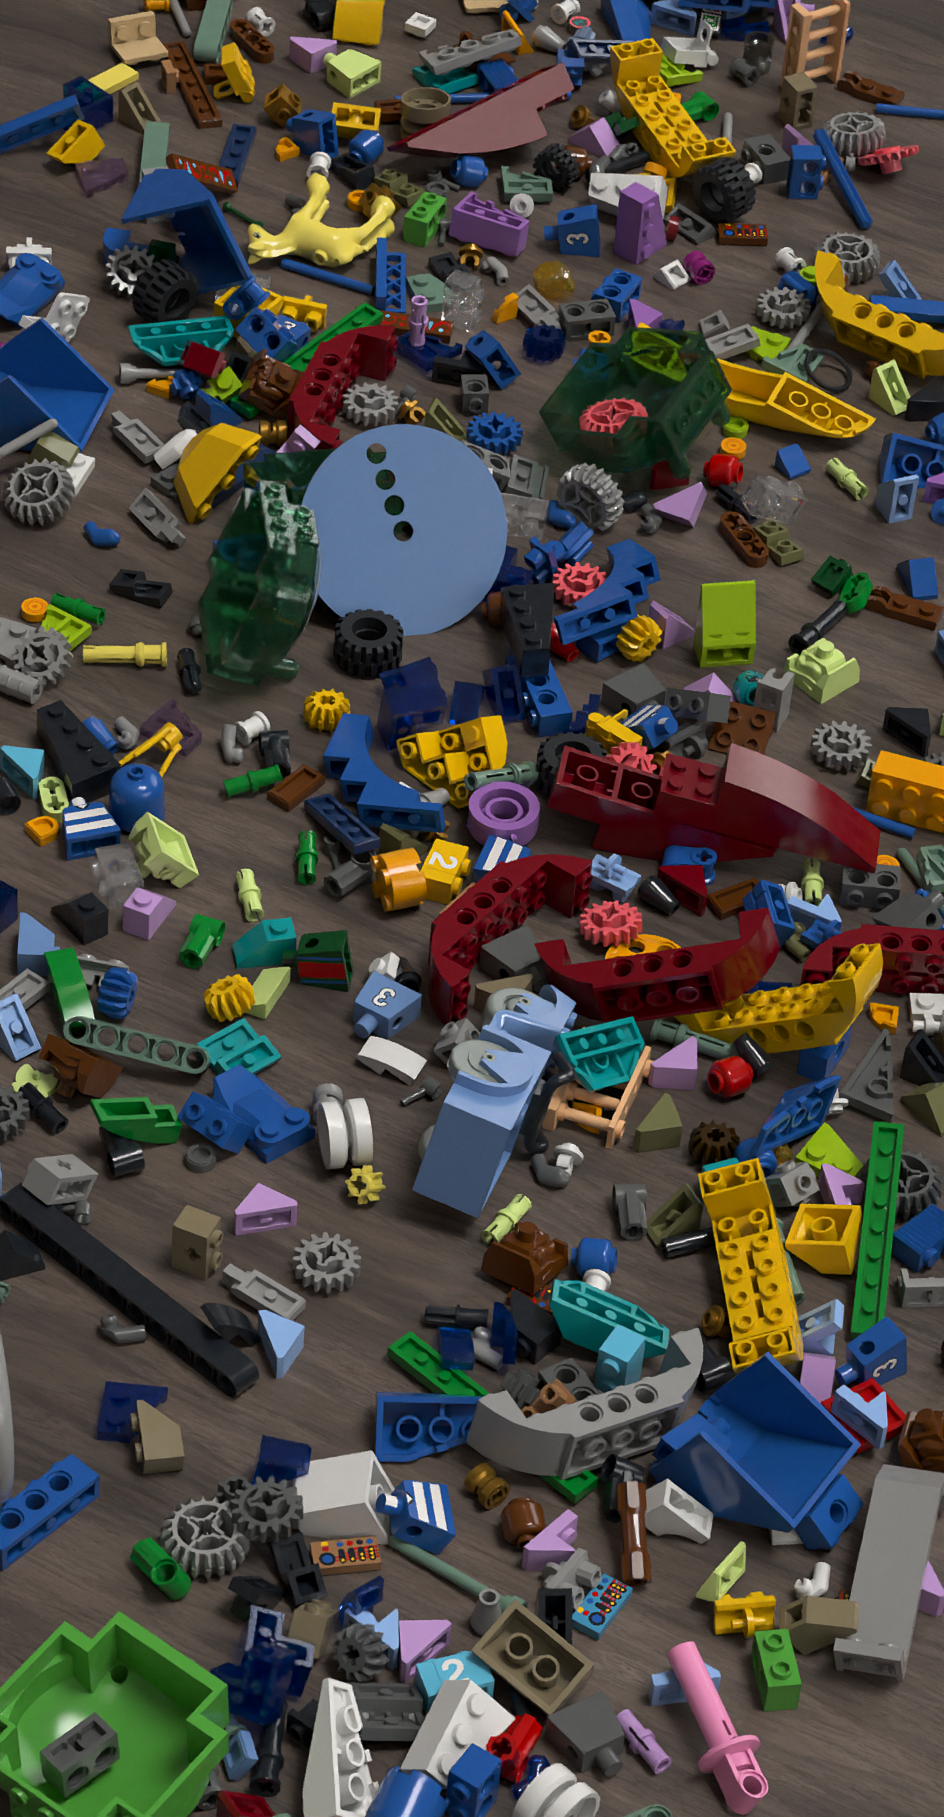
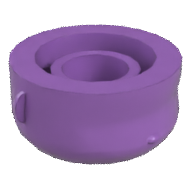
[466,782,540,846]

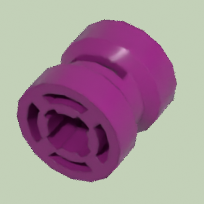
[682,250,716,285]

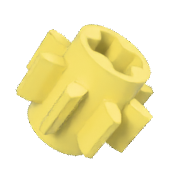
[345,1165,386,1204]

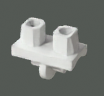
[6,237,52,270]

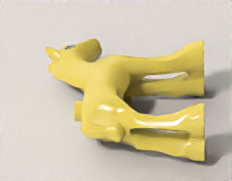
[247,173,395,268]

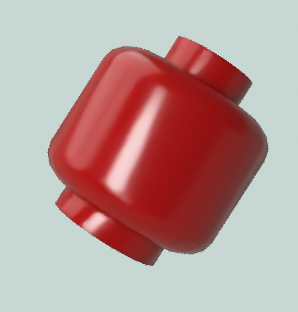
[703,453,744,488]
[707,1056,753,1098]

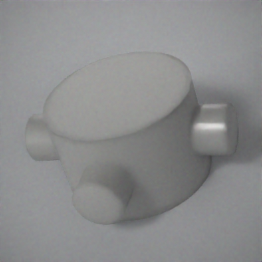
[844,153,856,172]

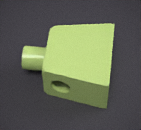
[323,49,381,99]

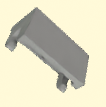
[754,668,795,733]
[896,1268,944,1308]

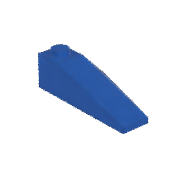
[600,0,651,41]
[879,432,944,488]
[751,1075,842,1156]
[375,1392,483,1462]

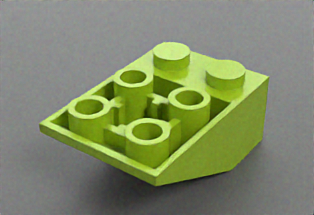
[693,580,756,668]

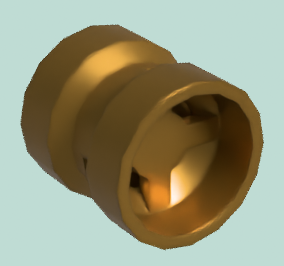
[259,420,287,446]
[464,1463,510,1509]

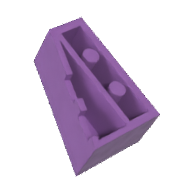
[614,182,667,265]
[449,191,530,257]

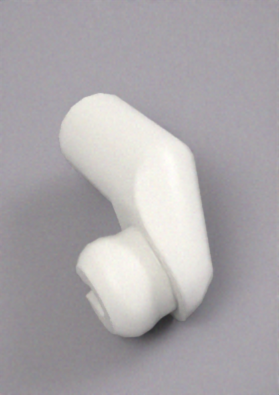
[794,1562,831,1599]

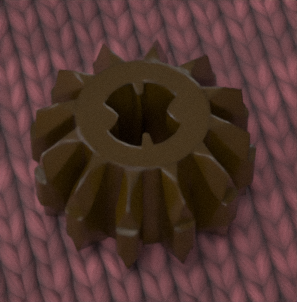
[688,1120,741,1166]

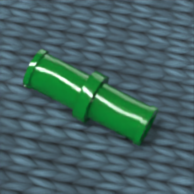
[50,592,106,626]
[223,764,283,798]
[296,830,318,885]

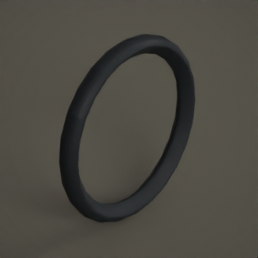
[804,348,852,392]

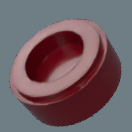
[665,215,680,241]

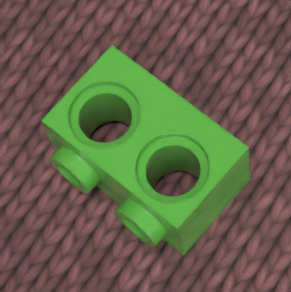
[403,191,447,247]
[750,1629,802,1712]

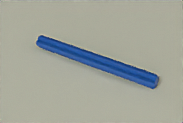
[813,129,873,229]

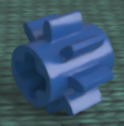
[169,368,203,400]

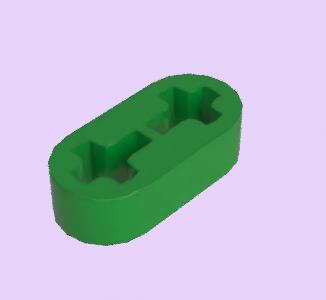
[839,572,873,613]

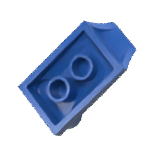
[0,253,65,330]
[213,1064,316,1164]

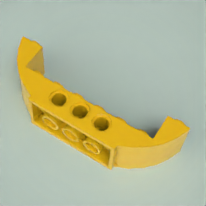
[333,0,386,46]
[610,38,736,178]
[815,250,944,379]
[674,943,883,1054]
[698,1158,804,1375]

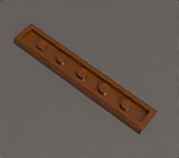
[163,41,222,129]

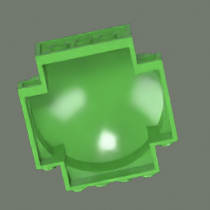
[0,1611,229,1817]

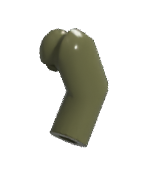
[784,922,812,962]

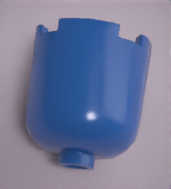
[108,763,165,833]
[365,1766,450,1817]

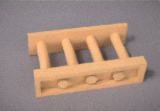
[780,0,851,86]
[542,1027,653,1149]

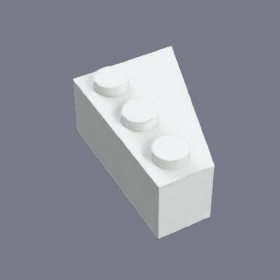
[588,173,668,219]
[400,1680,516,1789]

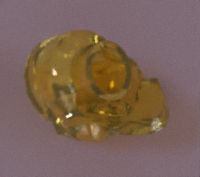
[533,260,576,299]

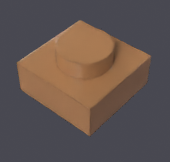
[161,60,179,94]

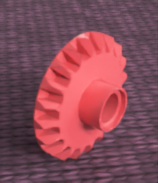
[857,145,920,174]

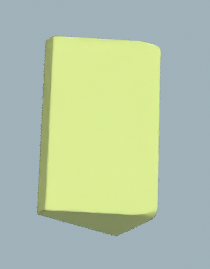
[245,967,291,1019]
[695,1541,746,1602]

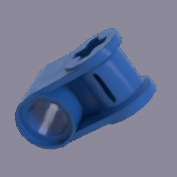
[223,275,270,320]
[662,845,717,886]

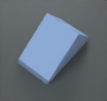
[257,1309,305,1379]

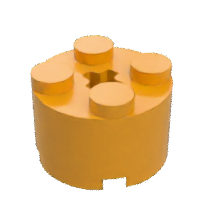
[370,847,427,912]

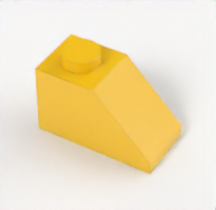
[46,120,105,163]

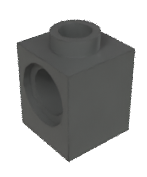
[459,375,489,414]

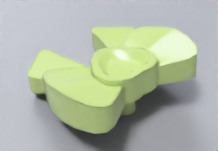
[12,1064,59,1098]

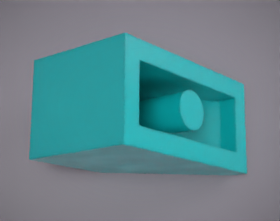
[232,917,297,969]

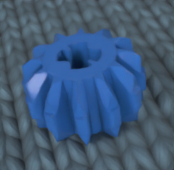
[97,967,138,1019]

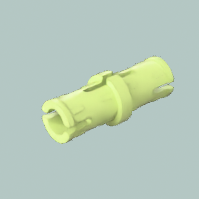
[825,458,869,500]
[801,858,824,906]
[235,869,264,922]
[481,1194,532,1245]

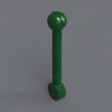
[222,202,263,228]

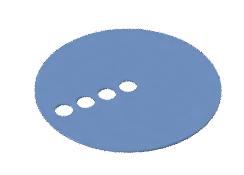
[298,424,507,636]

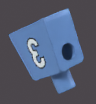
[353,971,422,1039]

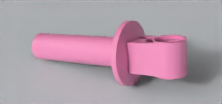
[667,1641,768,1815]

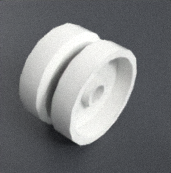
[317,1098,373,1170]
[512,1764,600,1817]

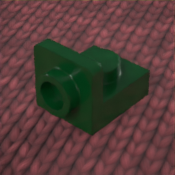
[605,112,640,139]
[149,239,179,264]
[811,556,853,597]

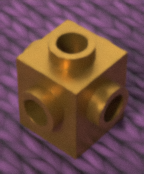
[263,83,302,128]
[357,182,402,220]

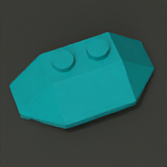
[128,316,234,366]
[553,1016,645,1092]
[549,1280,670,1359]

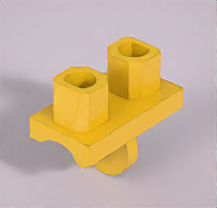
[281,295,327,332]
[713,1591,776,1638]

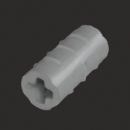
[0,665,43,704]

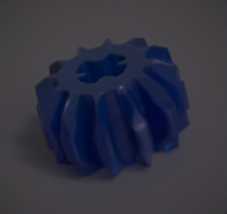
[522,323,566,363]

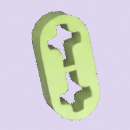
[39,777,69,823]

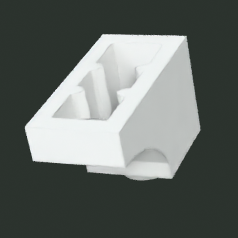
[645,1479,714,1544]

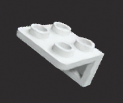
[19,292,90,343]

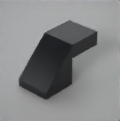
[268,1532,328,1606]

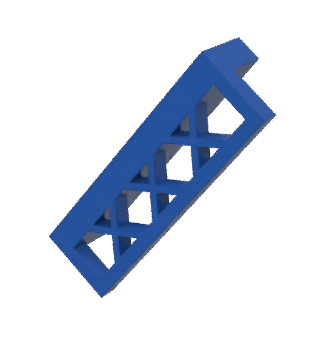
[0,94,84,154]
[375,237,406,314]

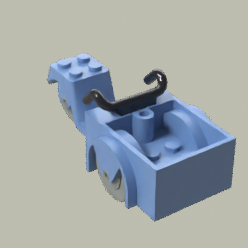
[412,985,578,1218]

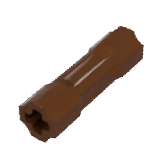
[616,1481,652,1586]

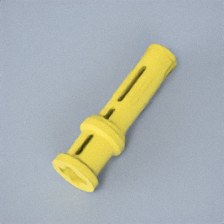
[83,642,167,667]

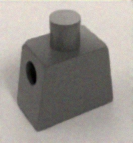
[601,663,666,718]
[872,890,944,930]
[479,925,548,992]
[545,1691,625,1777]

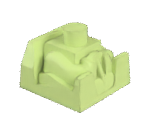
[782,638,860,704]
[128,812,199,888]

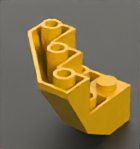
[173,423,262,524]
[396,715,508,809]

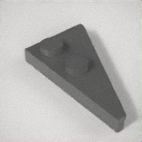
[839,1028,894,1123]

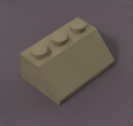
[471,1599,594,1715]

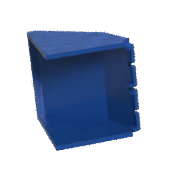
[121,169,252,295]
[0,318,115,452]
[649,1352,861,1533]

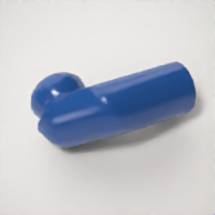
[547,500,576,529]
[83,521,120,547]

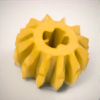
[616,614,662,662]
[303,688,350,733]
[203,974,256,1022]

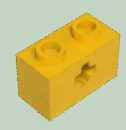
[332,102,381,139]

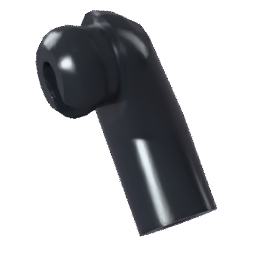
[621,492,648,513]

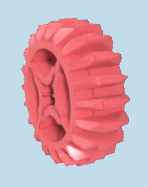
[579,398,649,450]

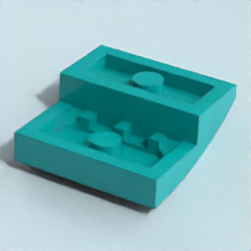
[412,64,479,94]
[196,1018,282,1075]

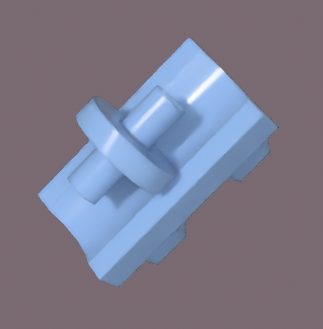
[590,854,641,903]

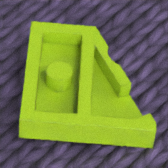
[660,54,703,87]
[745,326,791,362]
[41,604,92,651]
[795,1122,863,1179]

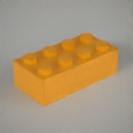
[866,750,944,833]

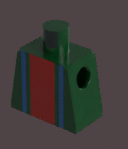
[282,930,354,992]

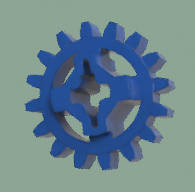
[466,411,523,455]

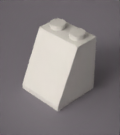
[293,1450,394,1545]

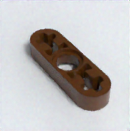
[230,19,275,64]
[719,511,769,568]

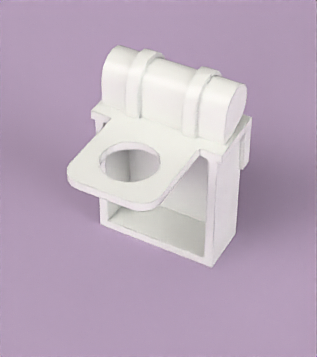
[661,20,719,67]

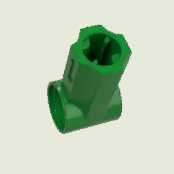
[681,91,720,121]
[179,914,226,969]
[130,1537,191,1600]

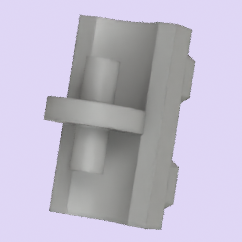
[542,1548,602,1610]

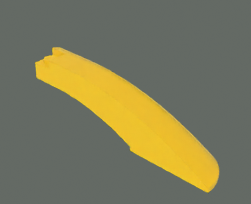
[617,322,876,438]

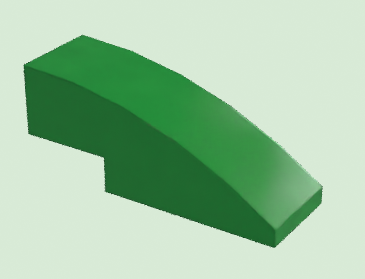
[44,947,95,1034]
[90,1097,183,1143]

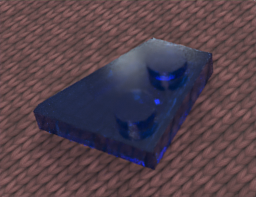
[396,331,463,372]
[97,1381,168,1443]

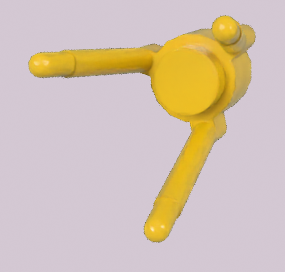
[118,722,183,777]

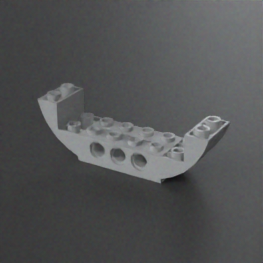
[466,1327,703,1480]

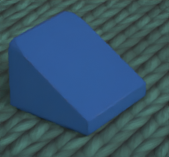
[775,444,811,479]

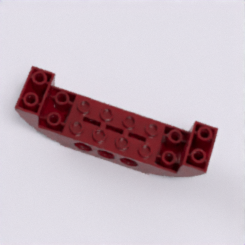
[287,325,398,477]
[428,854,593,1026]
[535,908,780,1023]
[800,924,944,995]

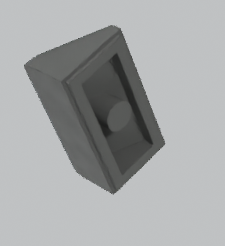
[663,203,717,245]

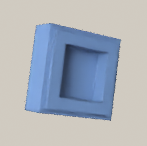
[223,1730,258,1781]

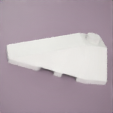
[303,1678,379,1817]

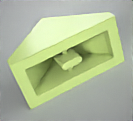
[869,359,910,416]

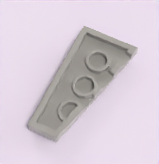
[418,29,522,75]

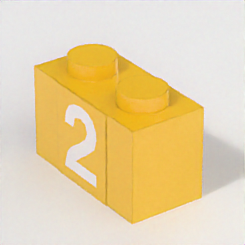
[419,839,472,905]

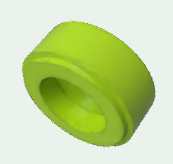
[722,416,749,439]

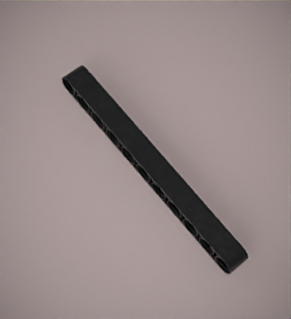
[0,1183,260,1398]

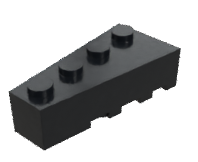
[500,583,554,677]
[37,700,121,804]

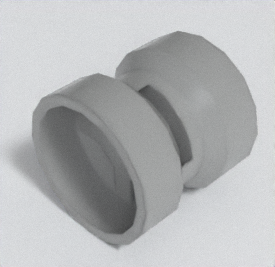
[312,1084,343,1123]

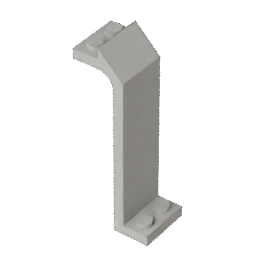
[833,1464,944,1681]

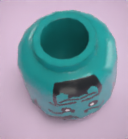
[733,670,764,707]

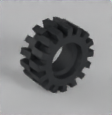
[533,143,580,191]

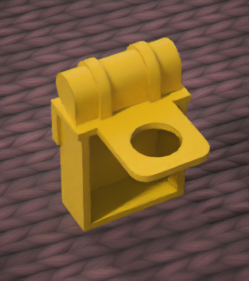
[214,42,255,103]
[585,709,643,755]

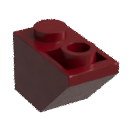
[178,340,226,378]

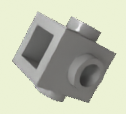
[434,1018,480,1065]
[765,1160,820,1207]

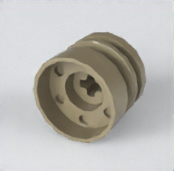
[400,87,451,139]

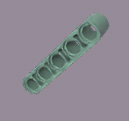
[193,0,234,64]
[140,121,170,179]
[63,1016,211,1074]

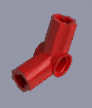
[485,1714,543,1784]

